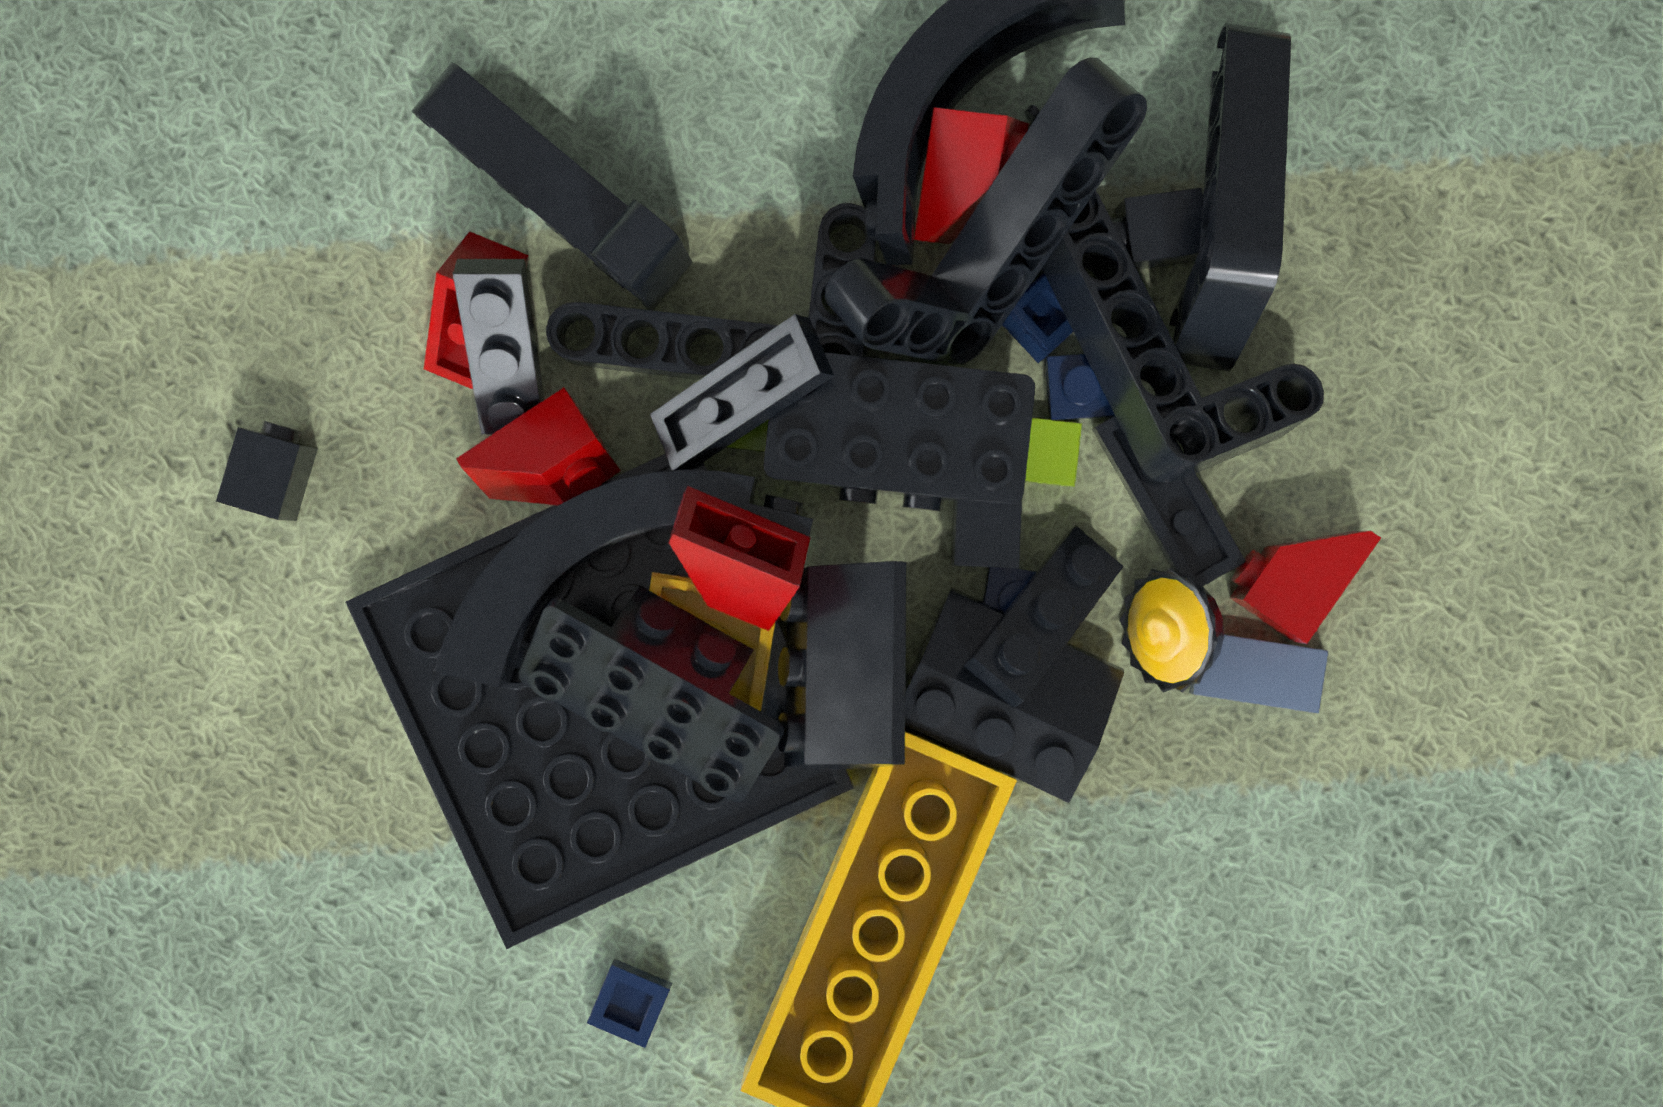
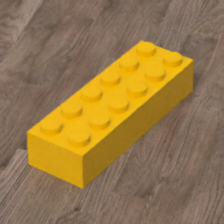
[740,726,1017,1107]

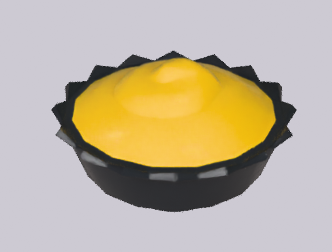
[1119,568,1224,693]

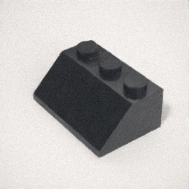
[777,561,907,770]
[905,587,1125,803]

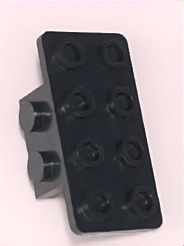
[764,352,1036,511]
[519,586,784,802]

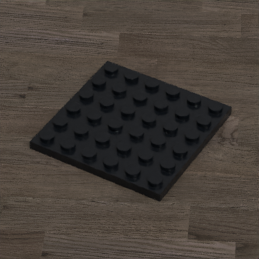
[345,454,854,950]

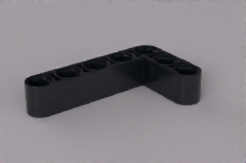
[1169,23,1291,372]
[825,57,1147,365]
[411,62,693,311]
[1042,191,1324,483]
[546,203,876,380]

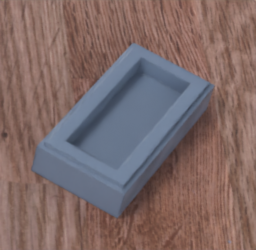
[1189,635,1328,714]

